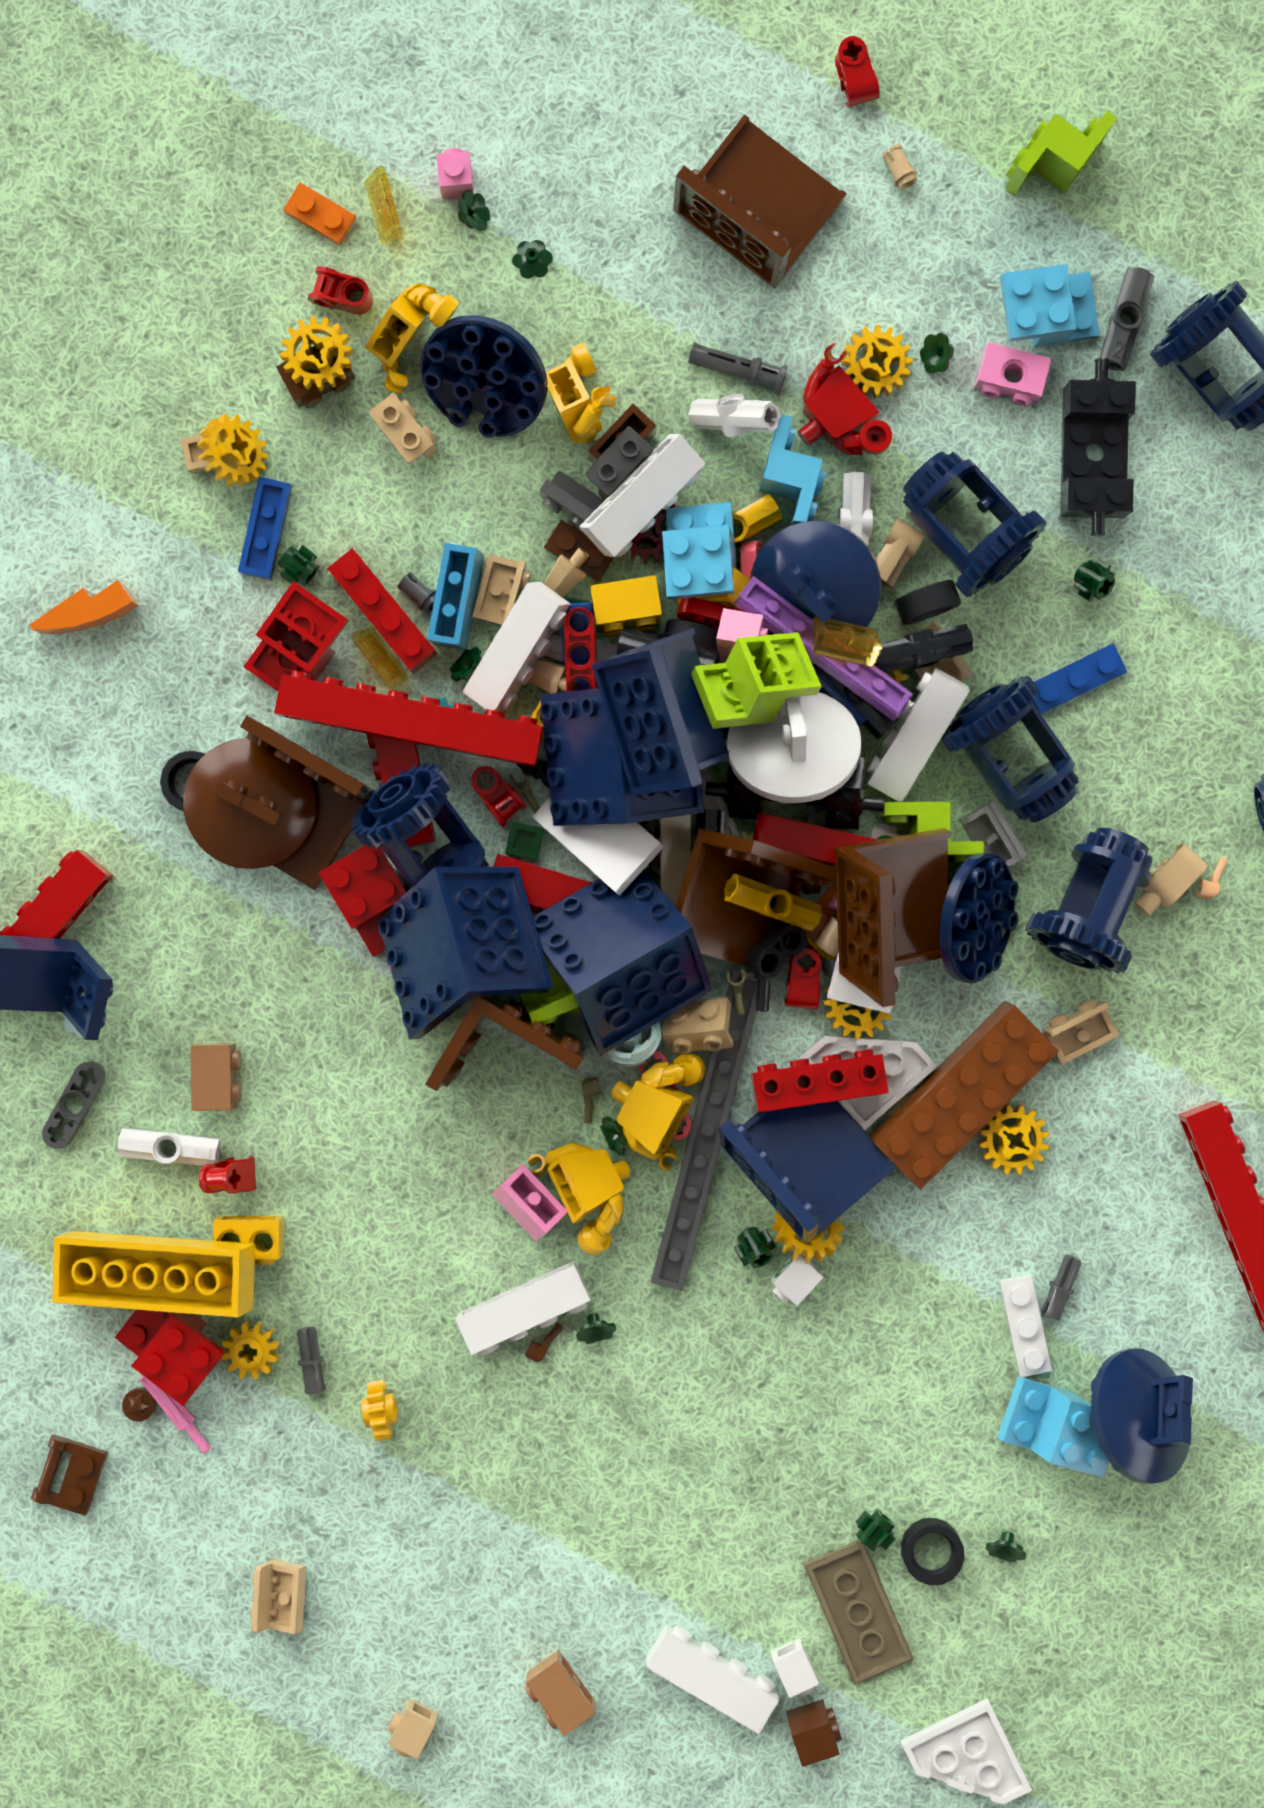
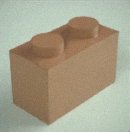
[191,1043,242,1111]
[525,1650,596,1736]

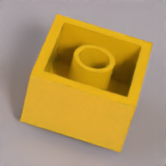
[590,575,662,638]

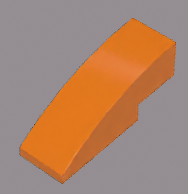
[29,580,139,634]

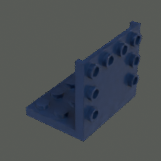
[591,628,730,795]
[540,688,704,826]
[378,867,553,1040]
[533,870,712,1056]
[719,1101,896,1245]

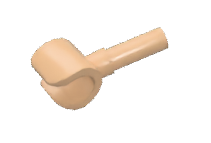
[1196,857,1228,899]

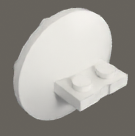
[727,692,861,804]

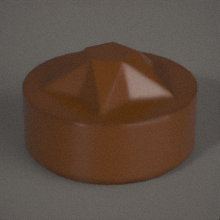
[122,1387,157,1422]

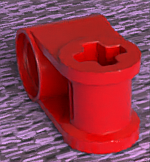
[835,36,880,108]
[308,266,373,315]
[471,766,528,827]
[784,946,821,1010]
[199,1156,256,1194]

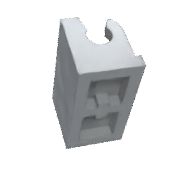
[959,800,1028,871]

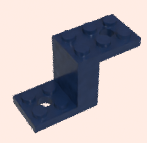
[0,935,113,1040]

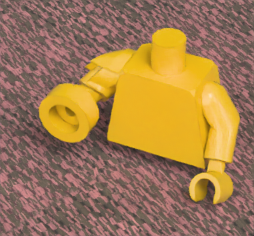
[364,283,460,394]
[546,342,617,444]
[610,1053,706,1171]
[528,1142,630,1255]

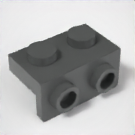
[585,427,653,500]
[540,471,605,530]

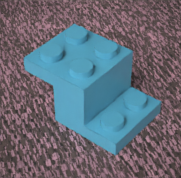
[1000,264,1099,347]
[759,414,826,526]
[662,502,737,600]
[997,1376,1109,1478]

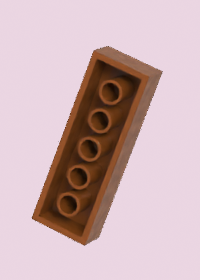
[868,1001,1059,1190]

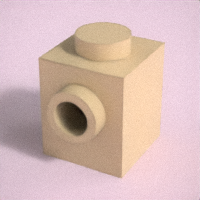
[387,1699,438,1760]

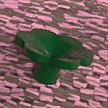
[458,190,490,231]
[512,240,553,279]
[920,333,954,373]
[450,647,482,682]
[600,1116,627,1155]
[576,1313,617,1344]
[985,1532,1026,1562]

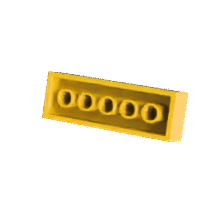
[52,1231,255,1318]

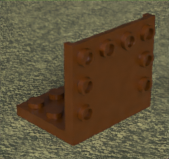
[673,114,847,289]
[240,715,375,890]
[676,828,836,970]
[835,828,951,1007]
[425,995,586,1091]

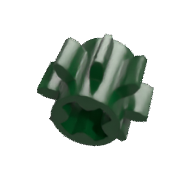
[278,545,319,585]
[1074,559,1115,601]
[734,1227,777,1268]
[856,1509,896,1551]

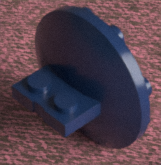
[420,315,548,438]
[750,520,881,645]
[939,852,1019,983]
[1089,1348,1193,1484]

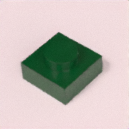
[505,822,544,860]

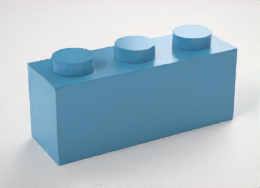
[427,543,484,651]

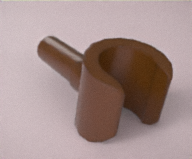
[525,1323,564,1362]

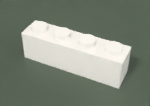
[579,434,706,557]
[462,581,571,712]
[866,667,970,802]
[455,1260,591,1356]
[646,1624,779,1734]

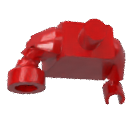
[797,343,892,455]

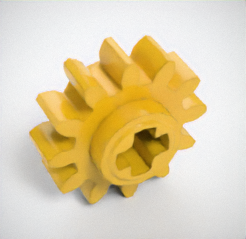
[221,1320,280,1380]
[361,1380,398,1441]

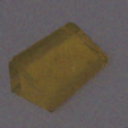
[364,166,403,243]
[812,616,882,667]
[351,627,410,690]

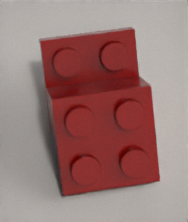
[244,581,349,691]
[318,845,409,957]
[114,1310,226,1406]

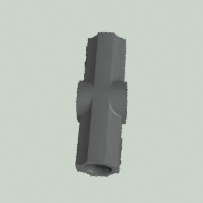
[1099,267,1155,371]

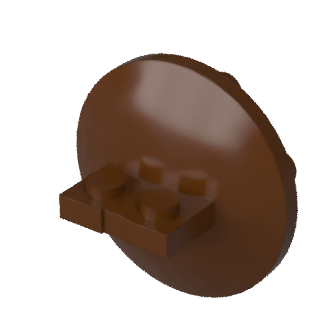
[183,738,317,869]

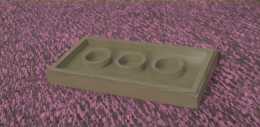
[803,1540,914,1685]

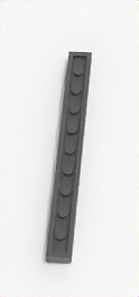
[651,969,757,1291]

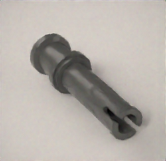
[688,342,788,395]

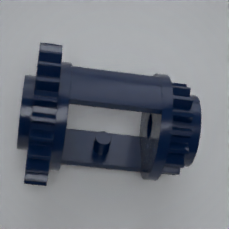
[1150,281,1264,431]
[903,451,1047,597]
[941,675,1079,823]
[350,763,489,887]
[1025,828,1153,973]

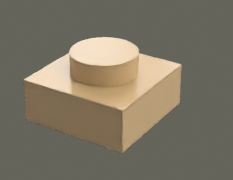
[180,435,217,473]

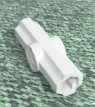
[688,394,781,437]
[838,472,873,546]
[117,1128,221,1166]

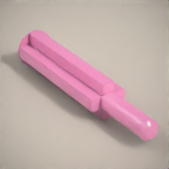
[140,1376,210,1453]

